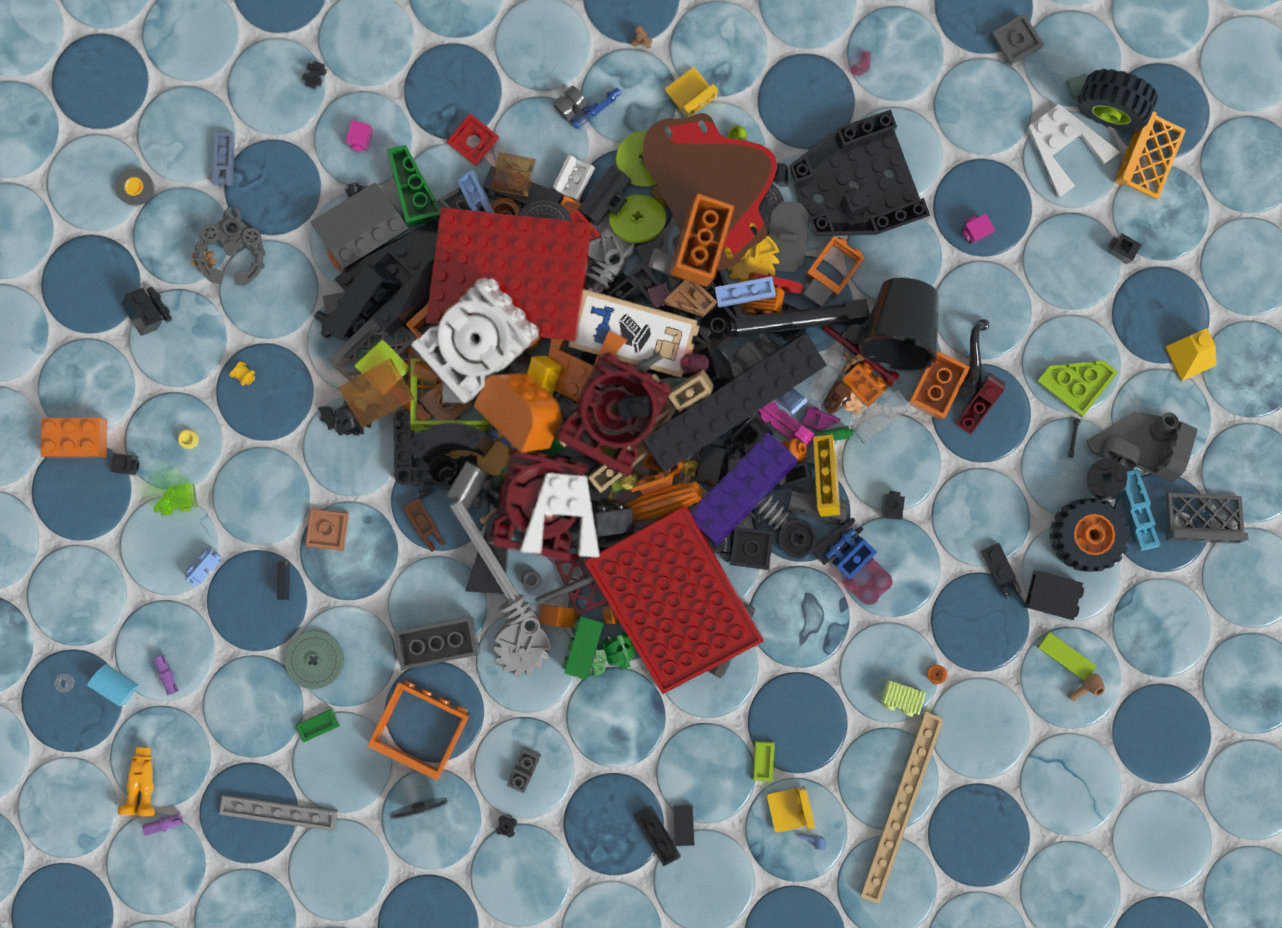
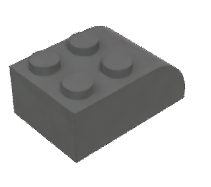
[447,462,493,510]

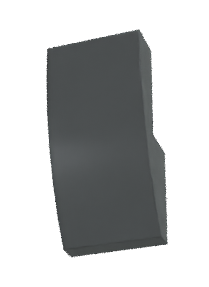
[506,747,541,793]

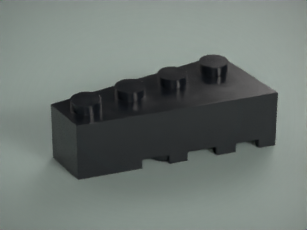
[465,515,509,594]

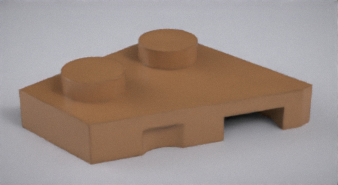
[663,280,717,317]

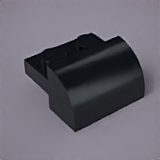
[602,272,643,302]

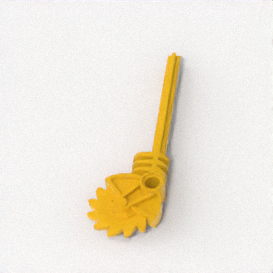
[724,223,779,283]

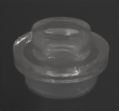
[54,673,74,693]

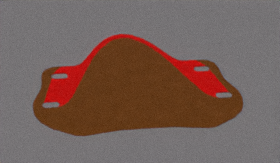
[643,113,777,270]

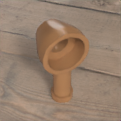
[1068,674,1105,702]

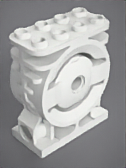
[411,278,539,403]

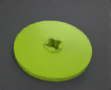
[616,131,657,187]
[609,195,666,243]

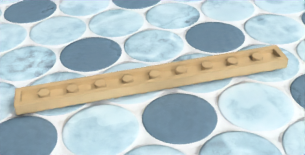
[860,711,944,904]

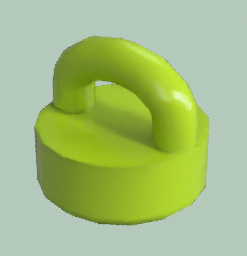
[728,125,747,141]

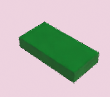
[296,708,340,743]

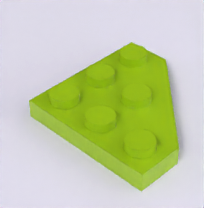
[1036,360,1118,417]

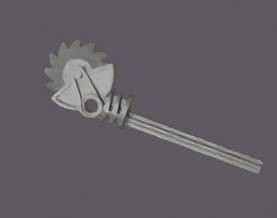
[561,213,637,351]
[450,500,552,677]

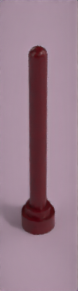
[822,325,900,387]

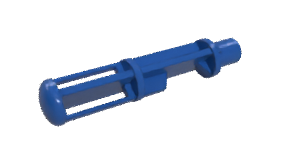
[571,88,621,129]

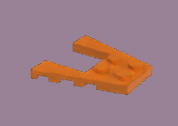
[548,331,628,401]

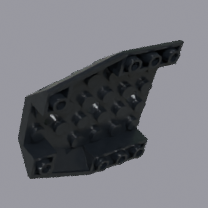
[790,109,930,236]

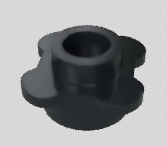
[496,815,517,837]

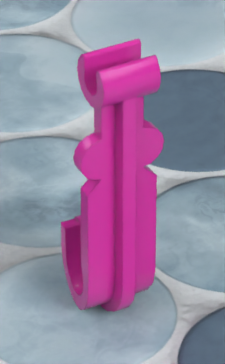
[758,402,815,447]

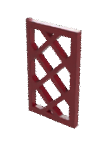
[555,553,608,616]

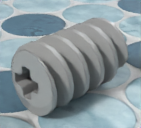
[753,494,792,532]

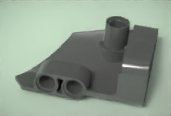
[1087,412,1197,483]

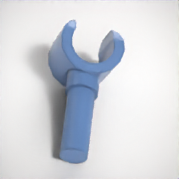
[799,833,826,850]

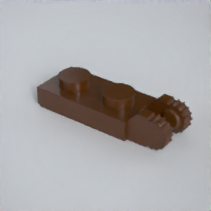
[402,497,446,552]

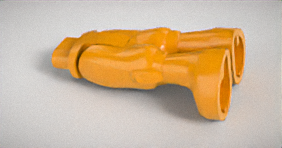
[117,747,155,816]

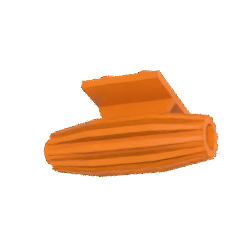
[625,469,702,522]

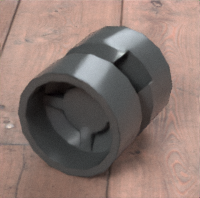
[552,85,588,122]

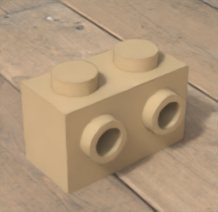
[668,369,714,411]

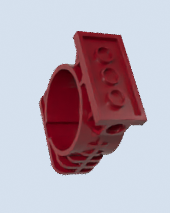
[554,352,672,476]
[486,448,588,561]

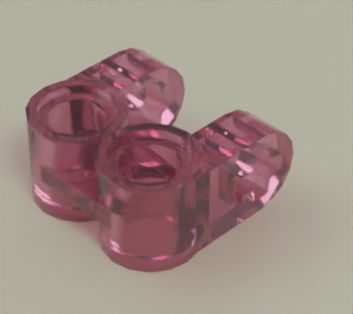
[841,558,893,605]

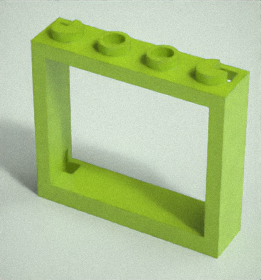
[410,358,489,433]

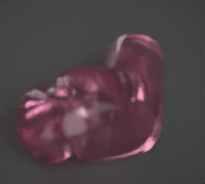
[850,51,871,76]

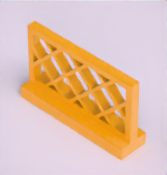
[1114,111,1186,200]

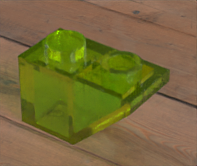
[153,483,198,516]

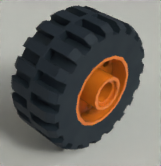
[1050,498,1130,572]

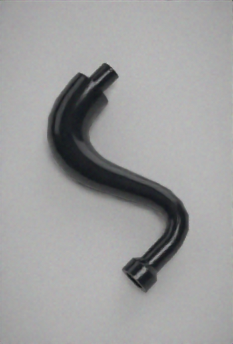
[959,319,990,398]

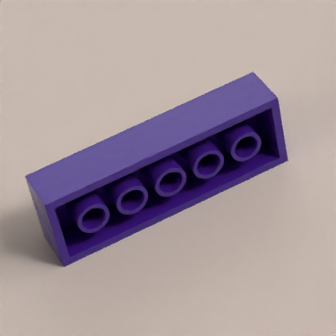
[690,432,797,547]

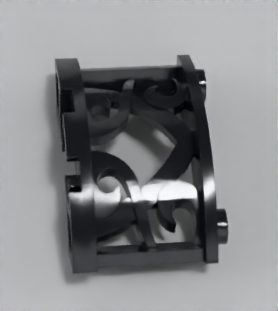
[405,423,496,464]

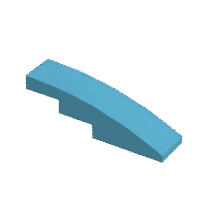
[1123,469,1160,551]

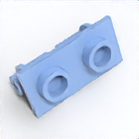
[185,547,222,586]

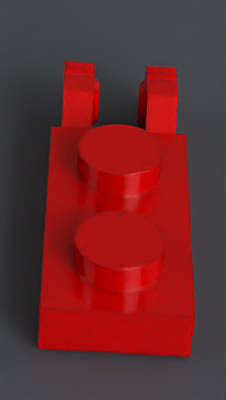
[748,273,803,293]

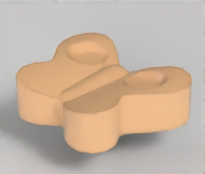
[843,391,864,415]

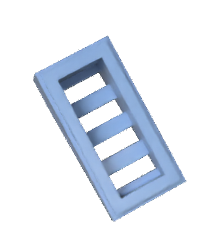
[775,388,807,413]

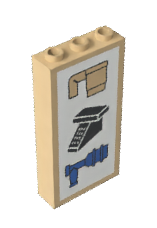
[569,289,699,377]

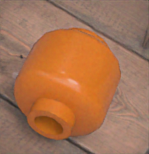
[781,438,807,463]

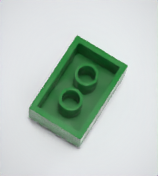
[562,615,604,680]

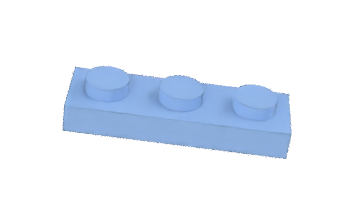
[715,277,776,308]

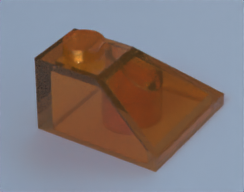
[491,152,536,197]

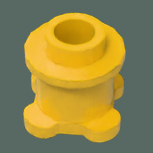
[229,361,255,386]

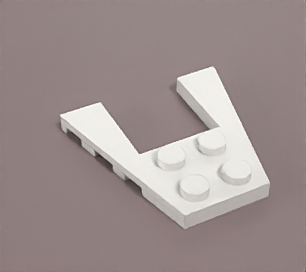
[1027,104,1120,198]
[520,473,599,557]

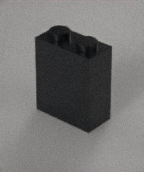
[1024,570,1084,620]

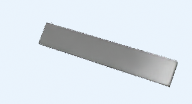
[219,794,338,831]

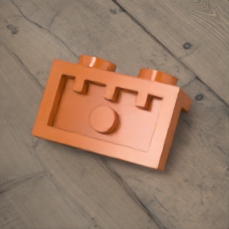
[841,361,887,407]

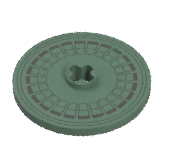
[285,631,344,689]

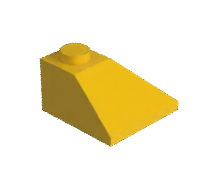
[1165,328,1217,381]

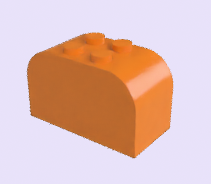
[669,194,734,287]
[474,372,561,453]

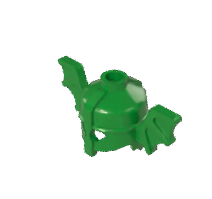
[591,632,636,677]

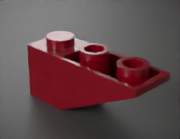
[955,373,1006,434]

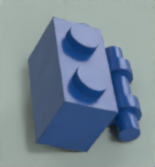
[824,527,877,580]

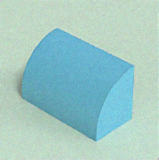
[87,664,138,706]

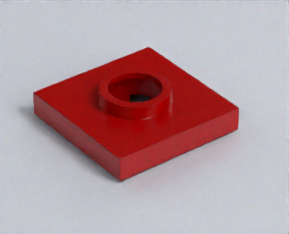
[446,113,499,167]

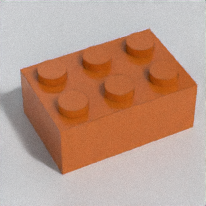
[906,351,970,421]
[40,418,107,458]

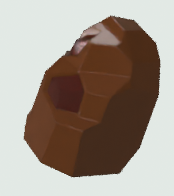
[824,380,852,413]

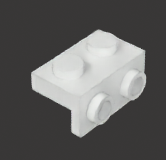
[553,155,595,202]

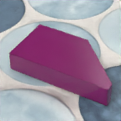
[801,407,841,431]

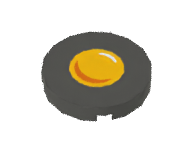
[115,168,155,207]

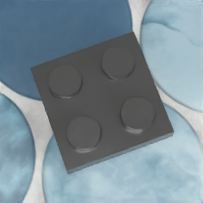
[991,13,1044,66]

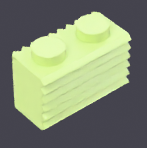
[880,679,926,717]

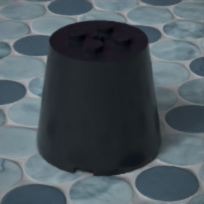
[859,278,939,371]

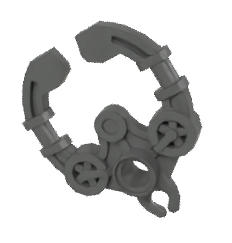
[194,207,265,286]

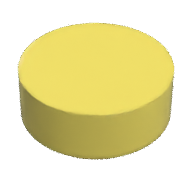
[178,430,199,449]

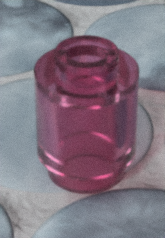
[680,353,708,373]

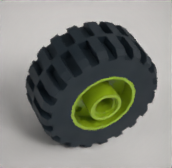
[1077,69,1158,131]

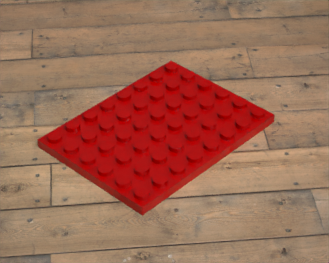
[426,207,592,342]
[584,505,764,694]

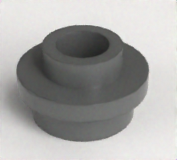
[522,570,541,589]

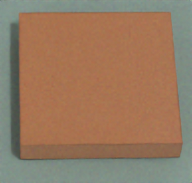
[305,508,349,551]

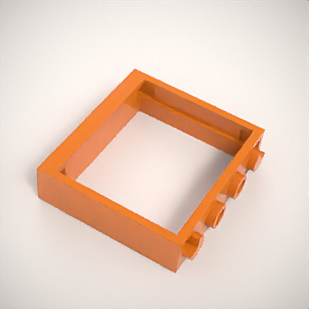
[368,680,470,780]

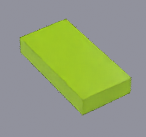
[753,741,775,782]

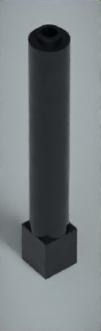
[729,299,870,338]

